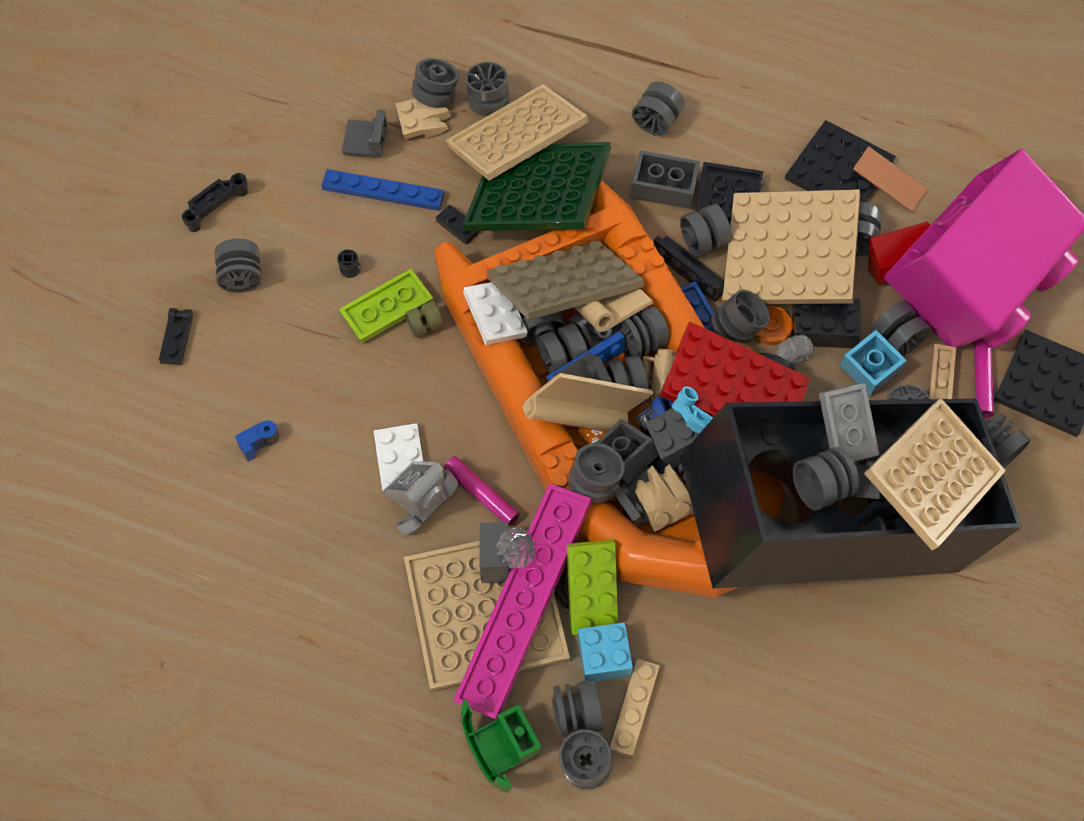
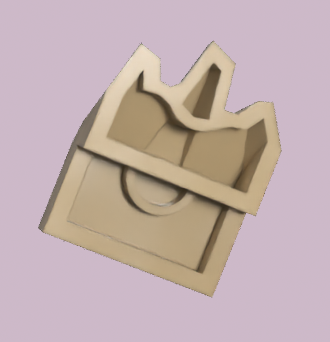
[396,98,451,139]
[635,464,694,532]

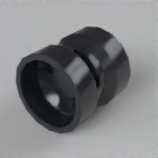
[337,249,360,278]

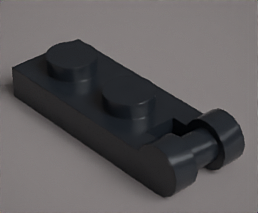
[159,308,193,365]

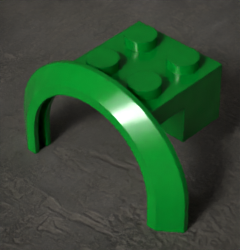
[460,698,542,793]

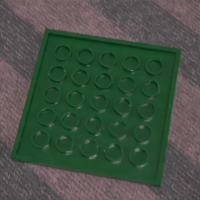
[463,142,611,231]

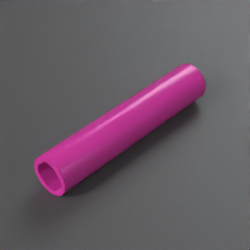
[973,338,994,418]
[444,456,520,527]

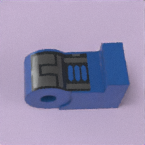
[636,397,673,436]
[235,421,279,461]

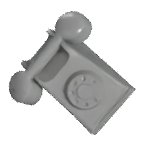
[382,461,458,535]

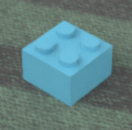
[840,330,907,396]
[577,622,633,681]

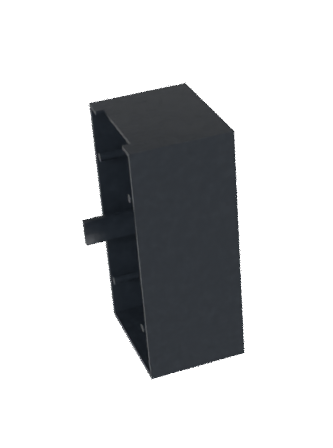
[680,398,1022,589]

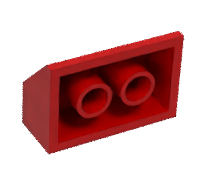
[868,221,930,285]

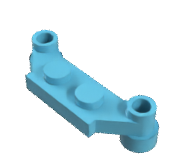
[672,386,713,434]

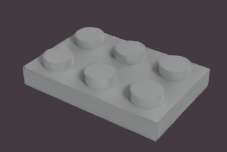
[819,383,879,462]

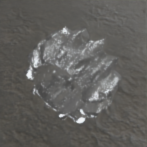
[776,334,814,367]
[496,527,538,569]

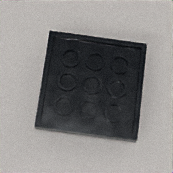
[785,120,896,202]
[994,329,1084,437]

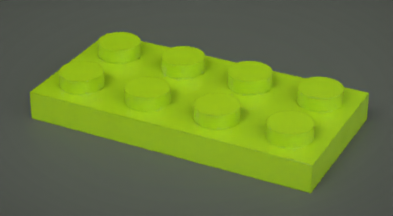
[339,269,434,344]
[566,539,618,635]

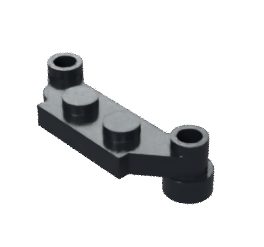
[182,173,248,232]

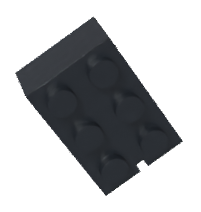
[792,299,861,349]

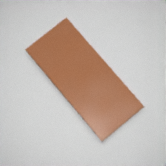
[853,146,928,212]

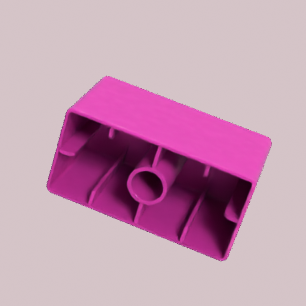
[884,149,1084,349]

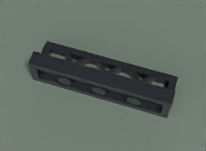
[653,236,724,302]

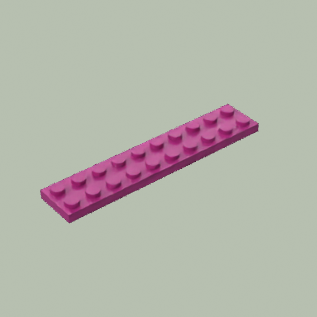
[453,483,593,720]

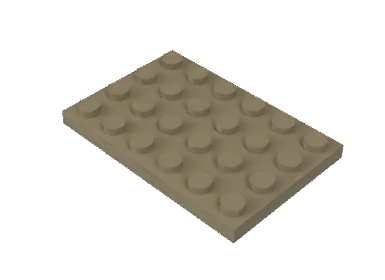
[487,241,644,320]

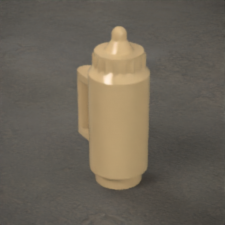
[643,349,676,401]

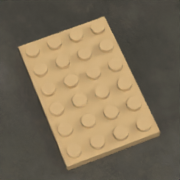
[446,84,589,180]
[864,398,1006,550]

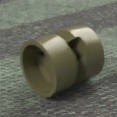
[405,301,443,338]

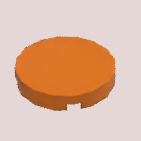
[753,305,793,345]

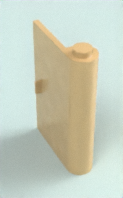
[574,289,653,332]
[523,373,653,432]

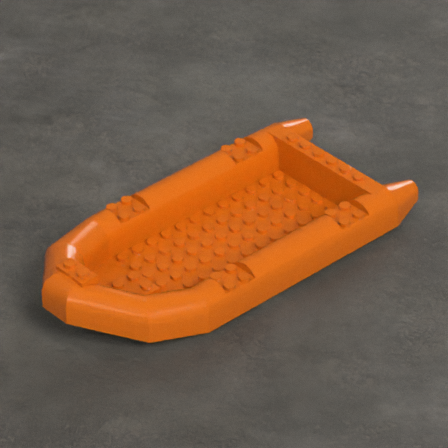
[434,180,786,598]

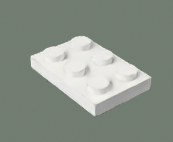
[463,282,528,345]
[374,423,423,491]

